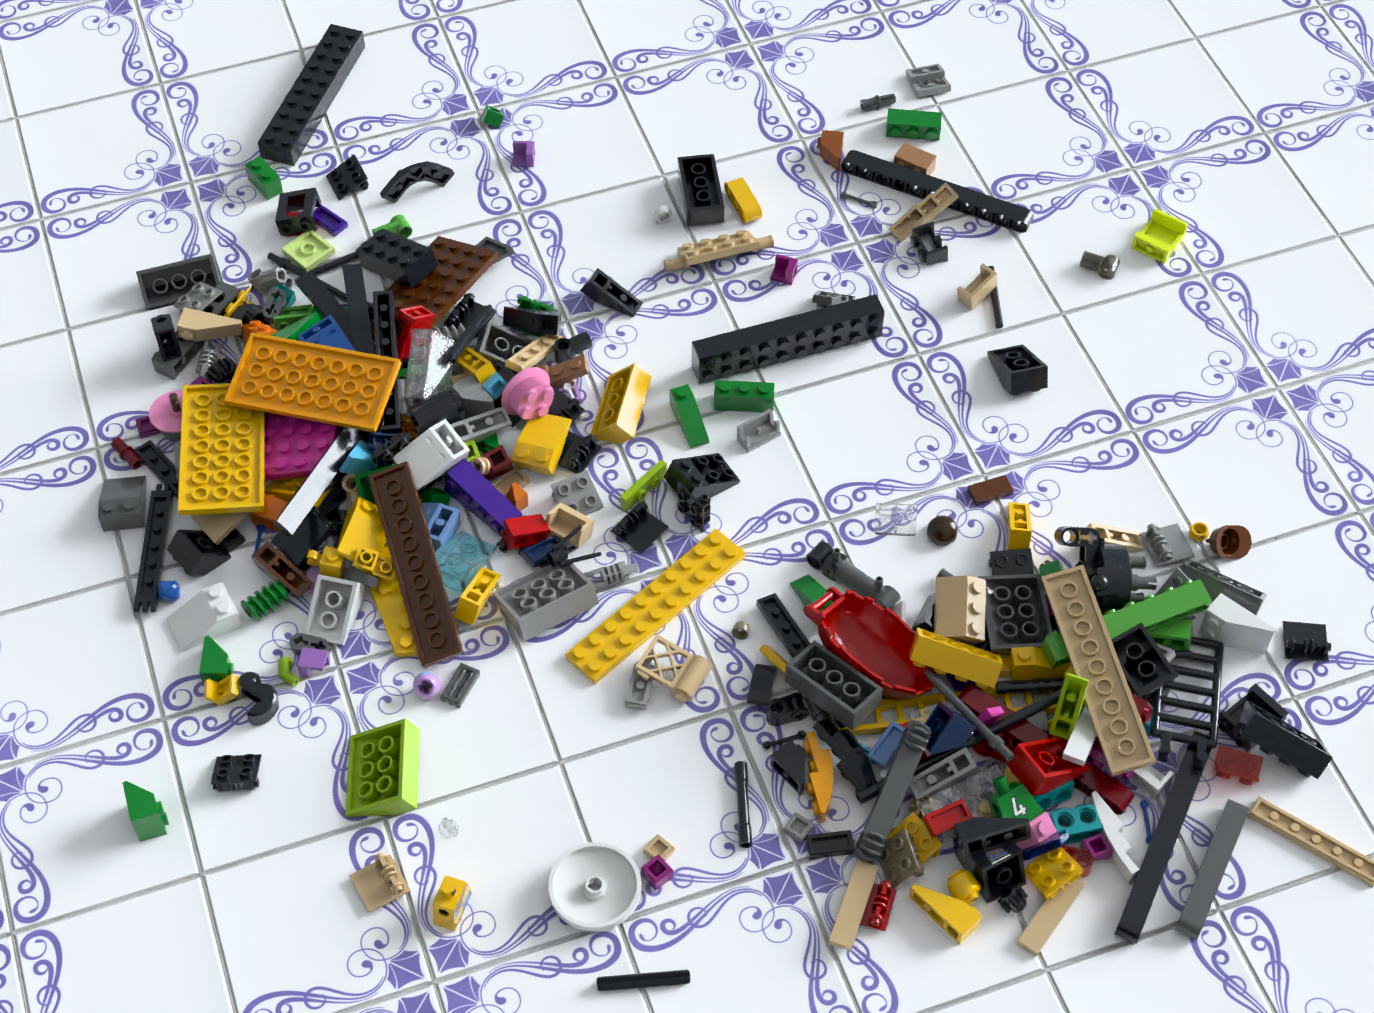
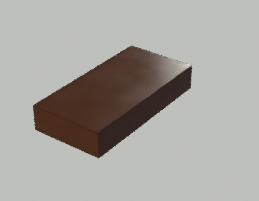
[967,475,1014,505]

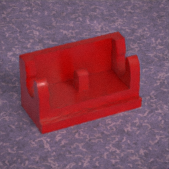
[501,514,550,550]

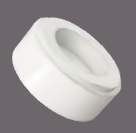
[653,205,672,223]

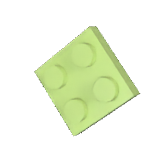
[281,231,336,272]

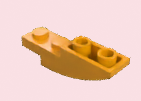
[802,731,833,823]

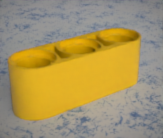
[724,177,763,223]

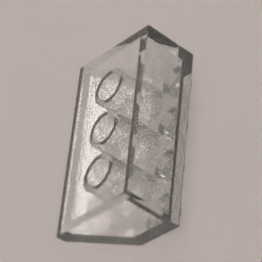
[403,329,455,409]

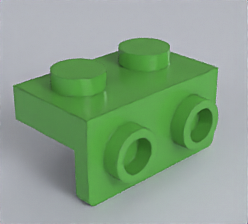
[273,304,313,331]

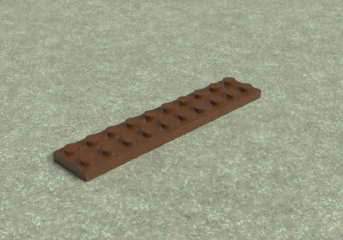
[368,461,464,668]

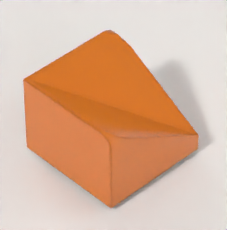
[506,482,528,512]

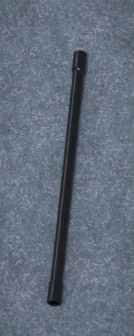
[855,688,1062,805]

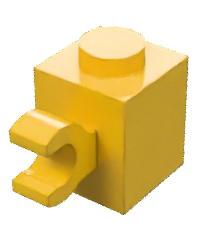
[307,546,346,579]

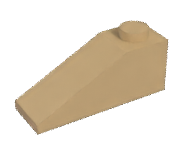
[177,307,243,341]
[1079,523,1144,553]

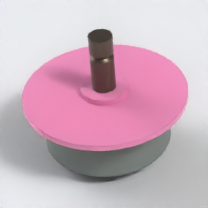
[149,390,183,440]

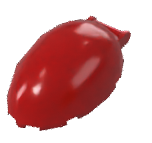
[803,587,937,701]

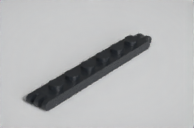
[133,484,173,613]

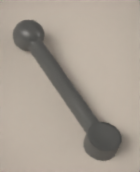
[841,191,877,209]

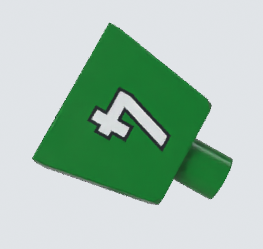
[988,775,1044,821]

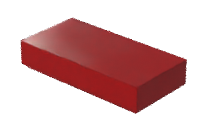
[922,798,973,839]

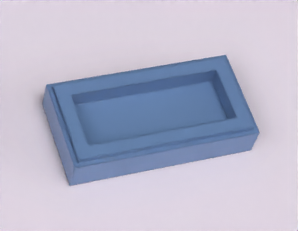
[867,721,905,770]

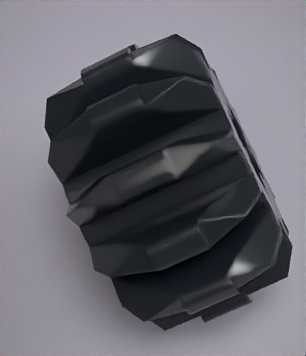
[205,357,238,384]

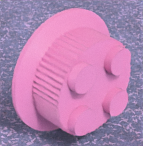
[501,367,554,420]

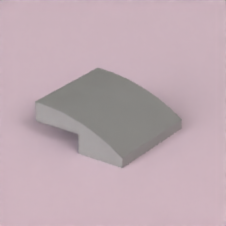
[906,63,951,98]

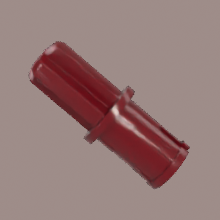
[111,437,143,470]

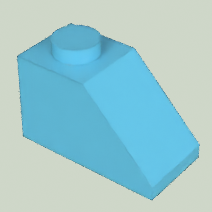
[339,440,378,475]

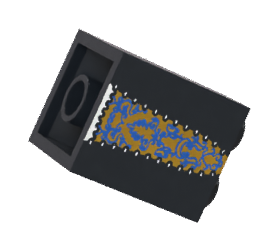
[953,837,1026,903]

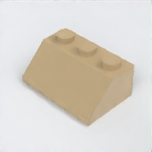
[934,575,986,646]

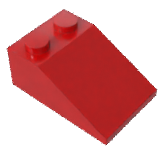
[1005,737,1090,796]

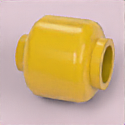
[946,869,981,905]

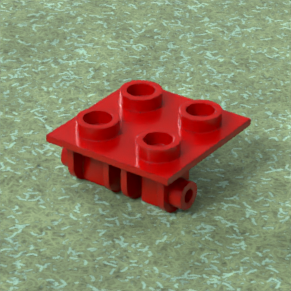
[860,880,897,932]

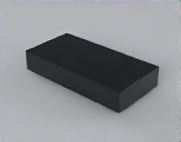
[806,830,855,860]

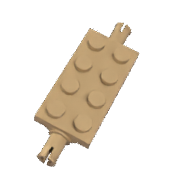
[663,230,774,272]

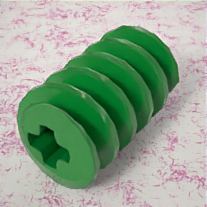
[240,578,289,621]

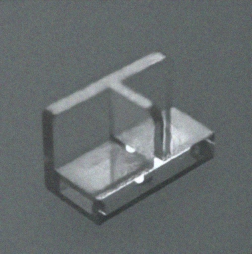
[874,502,918,536]

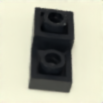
[747,664,777,706]

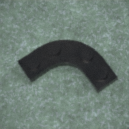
[379,161,455,203]

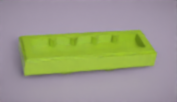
[620,460,667,512]

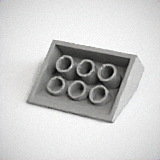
[492,558,599,641]

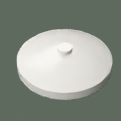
[548,842,642,931]

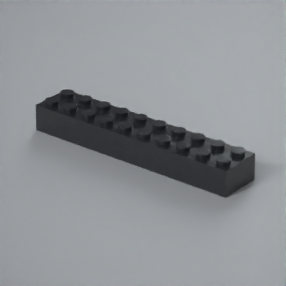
[257,24,365,166]
[692,294,885,384]

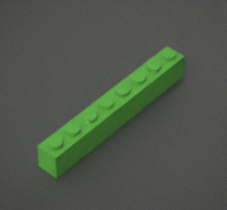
[1041,579,1212,669]

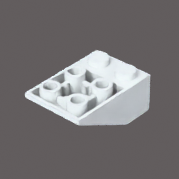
[392,419,470,490]

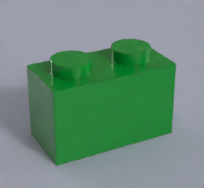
[244,156,283,200]

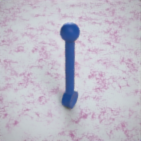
[251,524,265,559]
[1140,800,1153,844]

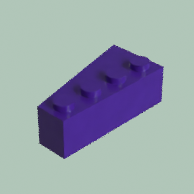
[444,458,522,536]

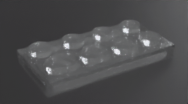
[918,764,1002,844]

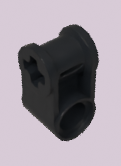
[766,692,810,726]

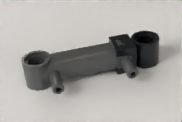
[806,541,901,610]

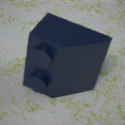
[925,701,976,754]

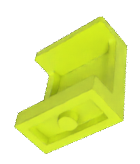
[1131,209,1188,264]

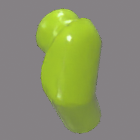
[277,657,300,687]

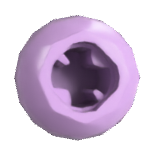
[413,672,440,699]

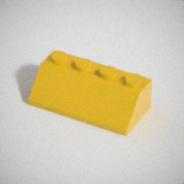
[591,363,652,444]
[909,627,1003,689]

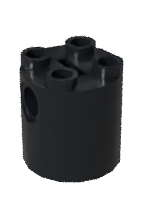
[406,389,466,436]

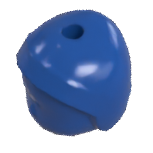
[158,580,180,602]

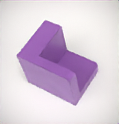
[512,140,535,167]
[297,647,331,678]

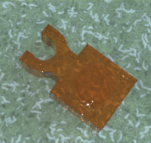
[402,412,419,441]

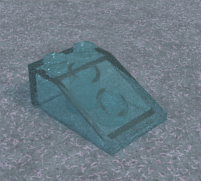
[435,531,497,593]

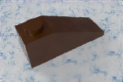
[252,541,314,598]

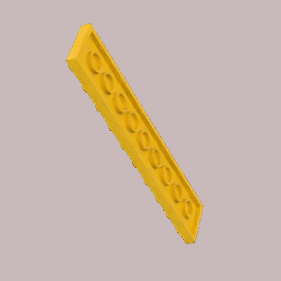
[565,529,746,684]

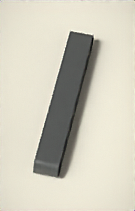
[1175,799,1250,940]

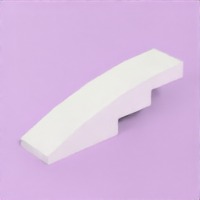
[1062,705,1097,767]
[1088,791,1139,884]

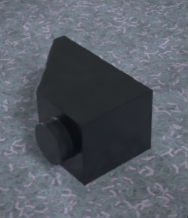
[770,740,806,796]

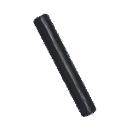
[596,969,691,991]

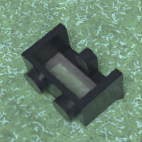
[910,221,948,265]

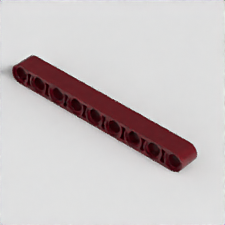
[958,684,1134,815]

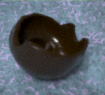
[927,515,958,546]

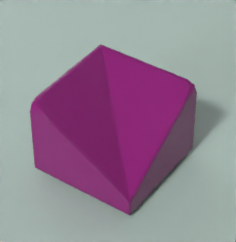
[1080,832,1113,861]
[641,854,673,891]

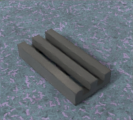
[440,663,480,708]

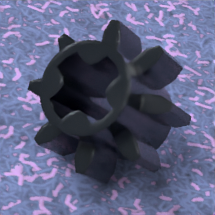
[998,884,1028,913]

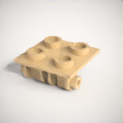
[349,852,411,913]

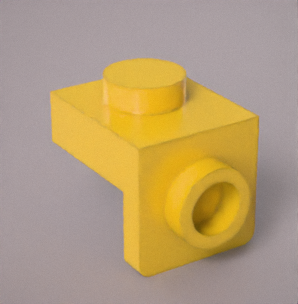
[204,674,239,706]

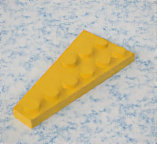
[363,547,418,657]

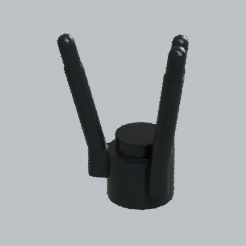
[546,525,602,567]

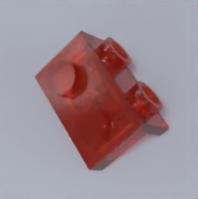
[1212,745,1264,786]

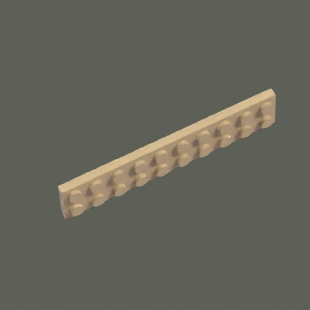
[1041,565,1156,776]

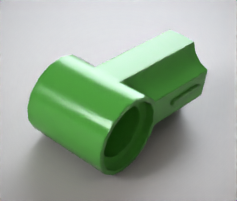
[372,214,413,238]

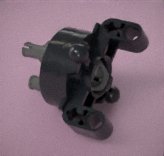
[1050,526,1157,631]

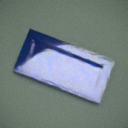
[1022,829,1069,861]

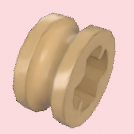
[471,457,490,475]

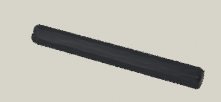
[446,304,495,363]

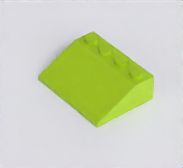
[345,718,420,817]

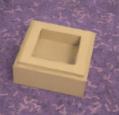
[643,834,675,861]

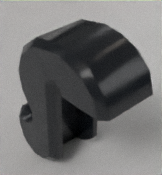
[238,671,279,726]

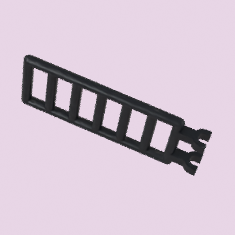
[1150,636,1224,769]

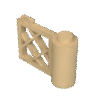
[635,634,712,703]

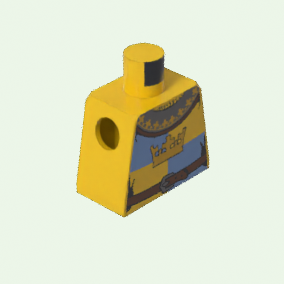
[432,876,472,931]

